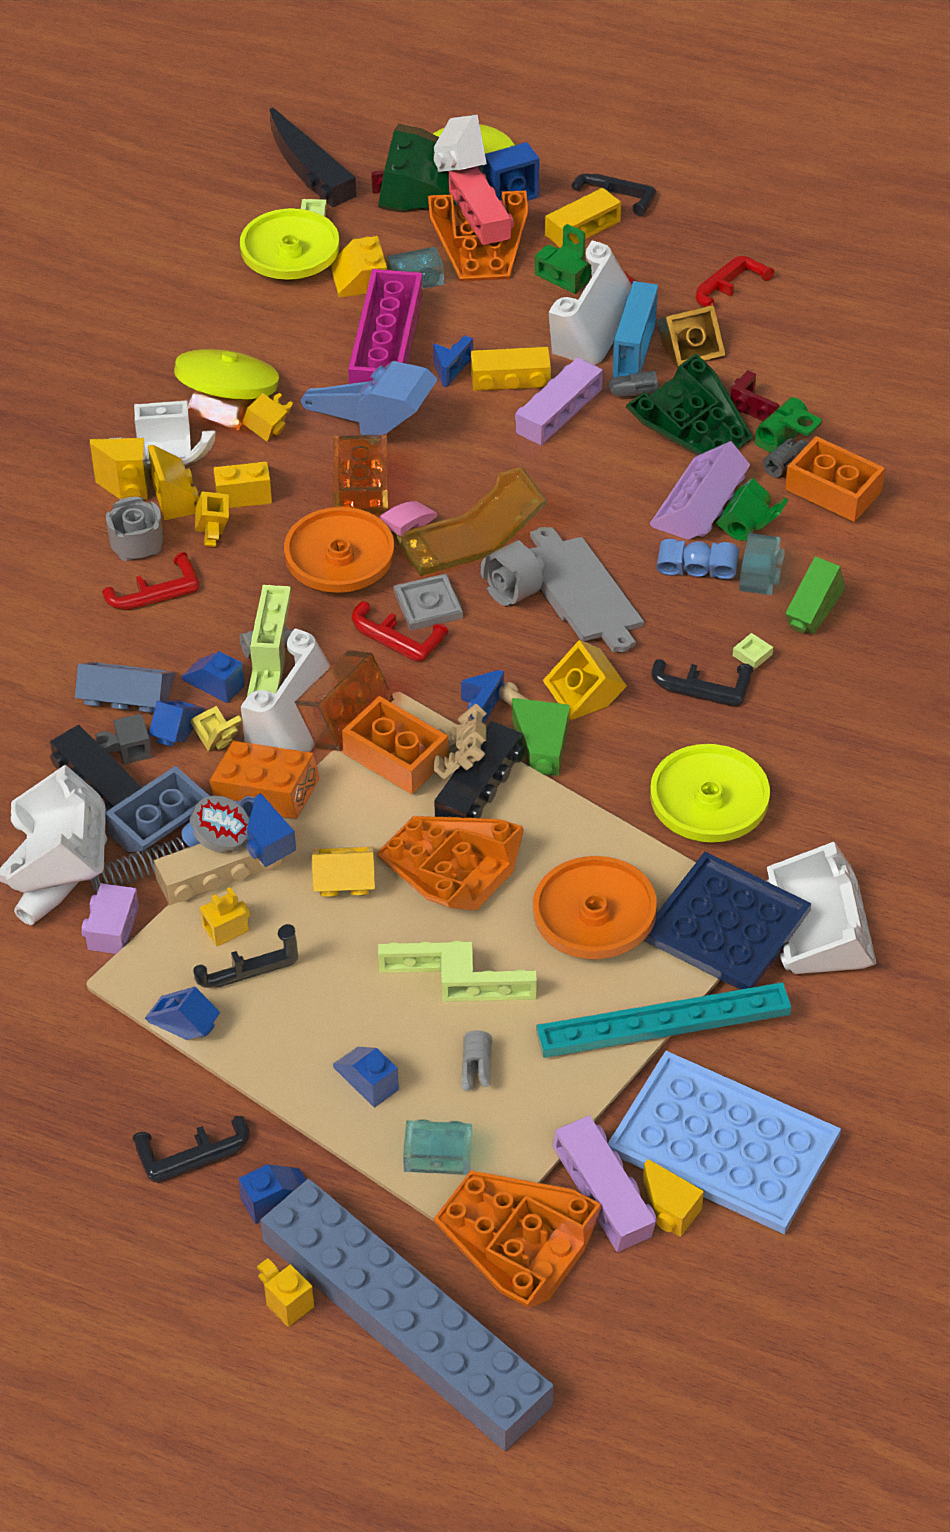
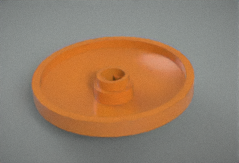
[284,507,394,593]
[533,856,657,959]

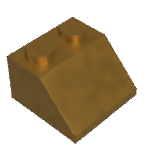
[657,305,725,367]

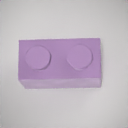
[82,883,139,954]

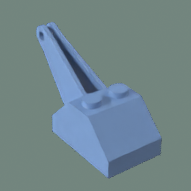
[301,361,438,444]

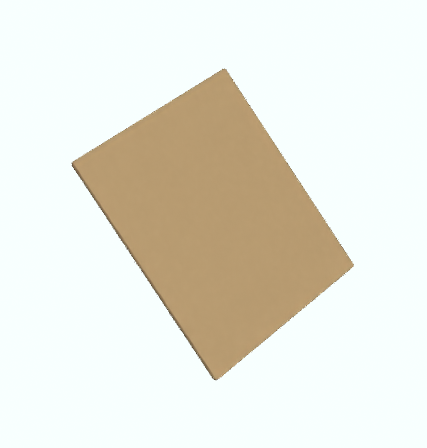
[86,692,720,1222]

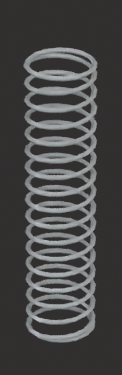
[90,837,186,894]

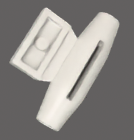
[0,834,107,925]

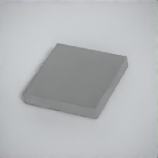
[394,574,463,631]

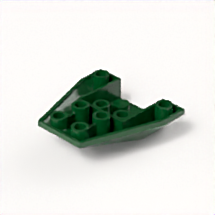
[626,353,753,455]

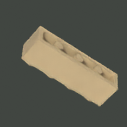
[153,838,282,905]

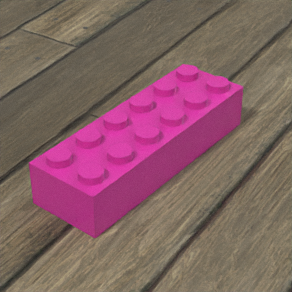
[348,269,423,384]

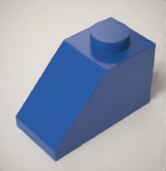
[182,651,244,703]
[148,700,204,746]
[246,793,296,867]
[145,986,220,1040]
[333,1047,399,1108]
[238,1164,306,1224]

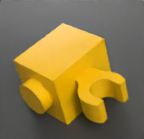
[242,393,293,441]
[195,491,229,547]
[199,887,250,947]
[257,1258,314,1327]

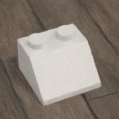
[434,115,487,172]

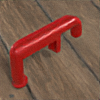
[695,256,774,307]
[102,552,200,610]
[352,601,449,662]

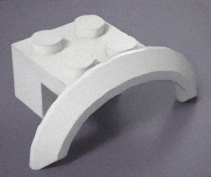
[109,401,215,470]

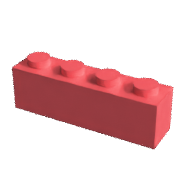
[449,166,514,245]

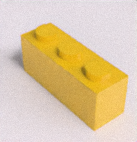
[545,188,621,247]
[471,347,551,391]

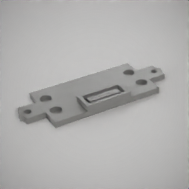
[530,527,644,652]

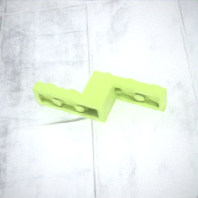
[247,585,291,697]
[378,941,537,1002]

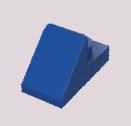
[433,335,473,387]
[461,670,504,724]

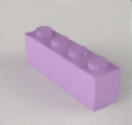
[515,357,603,446]
[552,1115,656,1253]

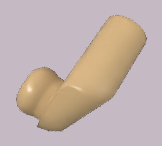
[499,682,529,706]

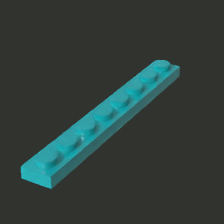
[536,982,792,1058]

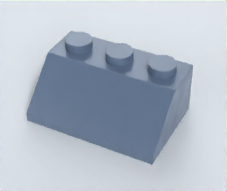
[75,662,175,712]
[105,766,209,852]

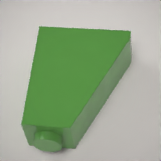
[785,556,846,634]
[512,698,570,776]

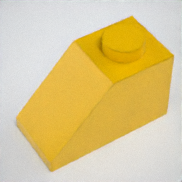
[643,1159,704,1237]

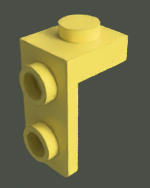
[190,706,242,751]

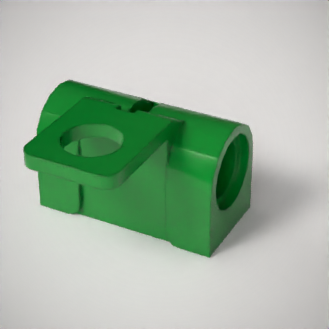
[535,224,592,294]
[755,397,822,453]
[716,478,788,541]

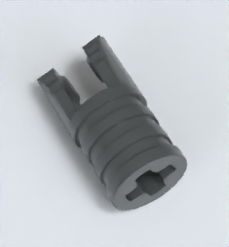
[608,370,658,397]
[763,438,809,478]

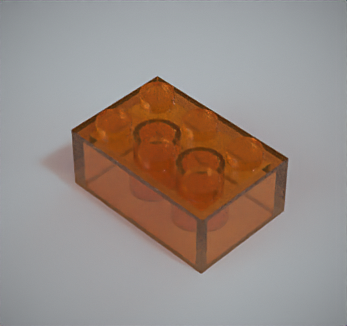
[333,435,389,514]
[295,651,394,751]

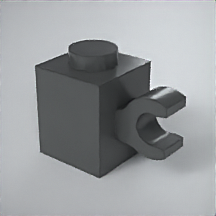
[95,714,152,764]

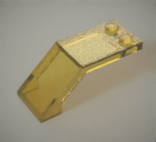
[397,467,547,576]

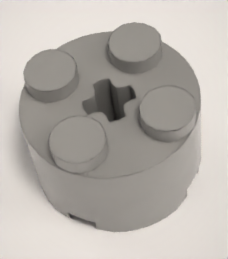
[106,497,164,561]
[481,540,545,606]

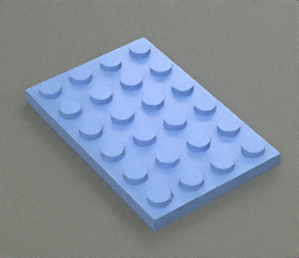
[608,1051,841,1235]

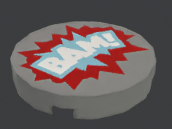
[190,795,249,853]

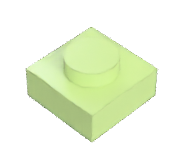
[301,199,327,217]
[733,633,773,670]

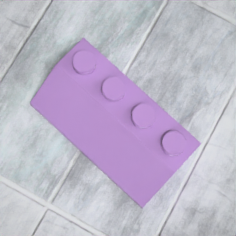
[650,441,750,540]

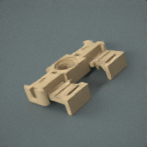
[434,704,487,779]

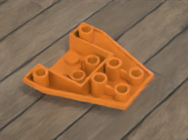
[428,190,528,281]
[376,816,524,911]
[434,1170,601,1308]

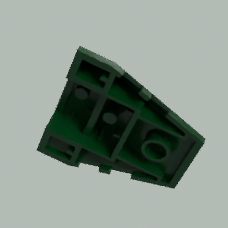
[378,124,483,212]

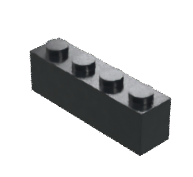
[434,721,525,818]
[50,724,142,818]

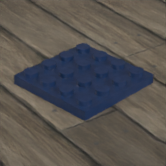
[643,851,812,990]

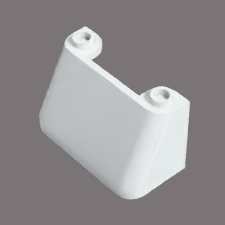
[549,240,632,365]
[241,628,344,752]
[6,765,106,893]
[766,842,876,974]

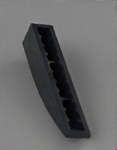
[269,107,356,208]

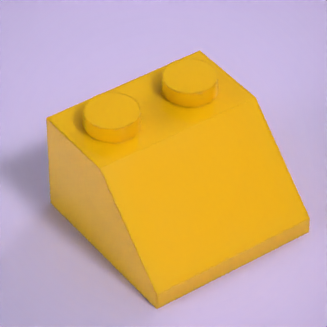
[330,236,387,298]
[90,438,149,500]
[148,444,199,520]
[213,462,272,508]
[543,640,627,720]
[312,846,375,896]

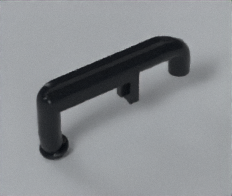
[572,173,656,216]
[651,659,754,706]
[193,924,298,988]
[132,1116,250,1183]

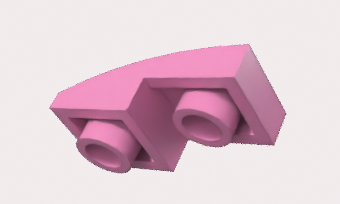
[380,501,437,536]

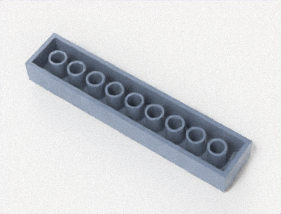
[260,1178,554,1452]

